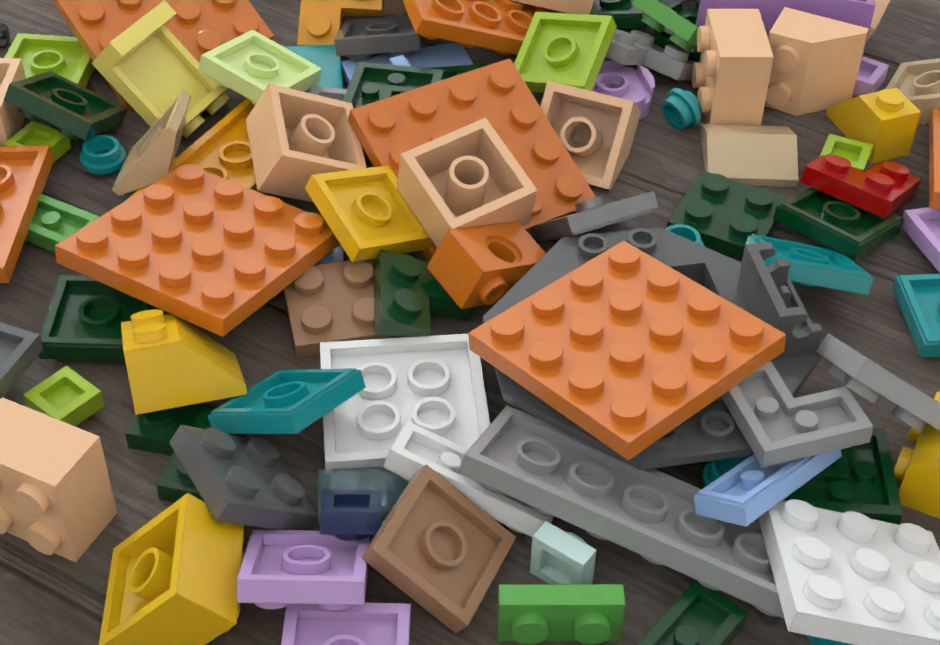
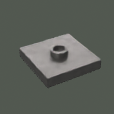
[532,191,659,244]

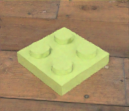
[198,30,322,105]

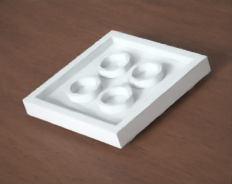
[320,334,490,477]
[758,499,940,645]

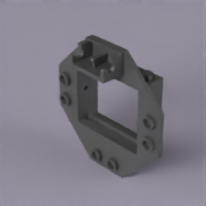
[483,227,823,470]

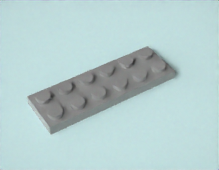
[459,405,784,619]

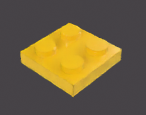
[305,165,433,262]

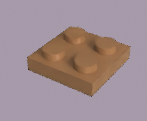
[283,258,393,359]
[361,464,516,633]

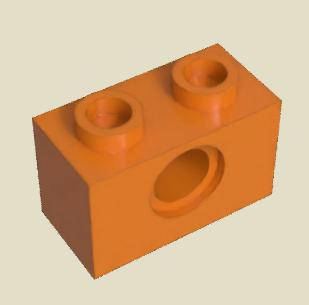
[427,221,546,309]

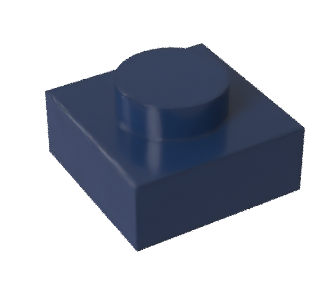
[320,490,382,541]

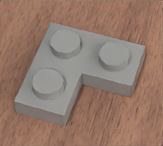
[605,29,694,81]
[816,333,940,432]
[721,361,874,468]

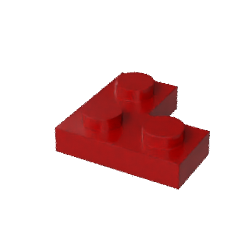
[800,154,922,218]

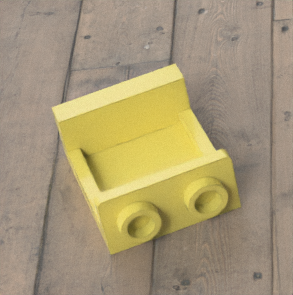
[91,0,230,138]

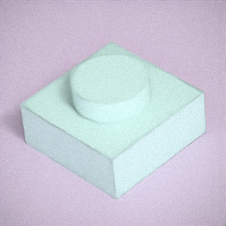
[530,521,597,584]

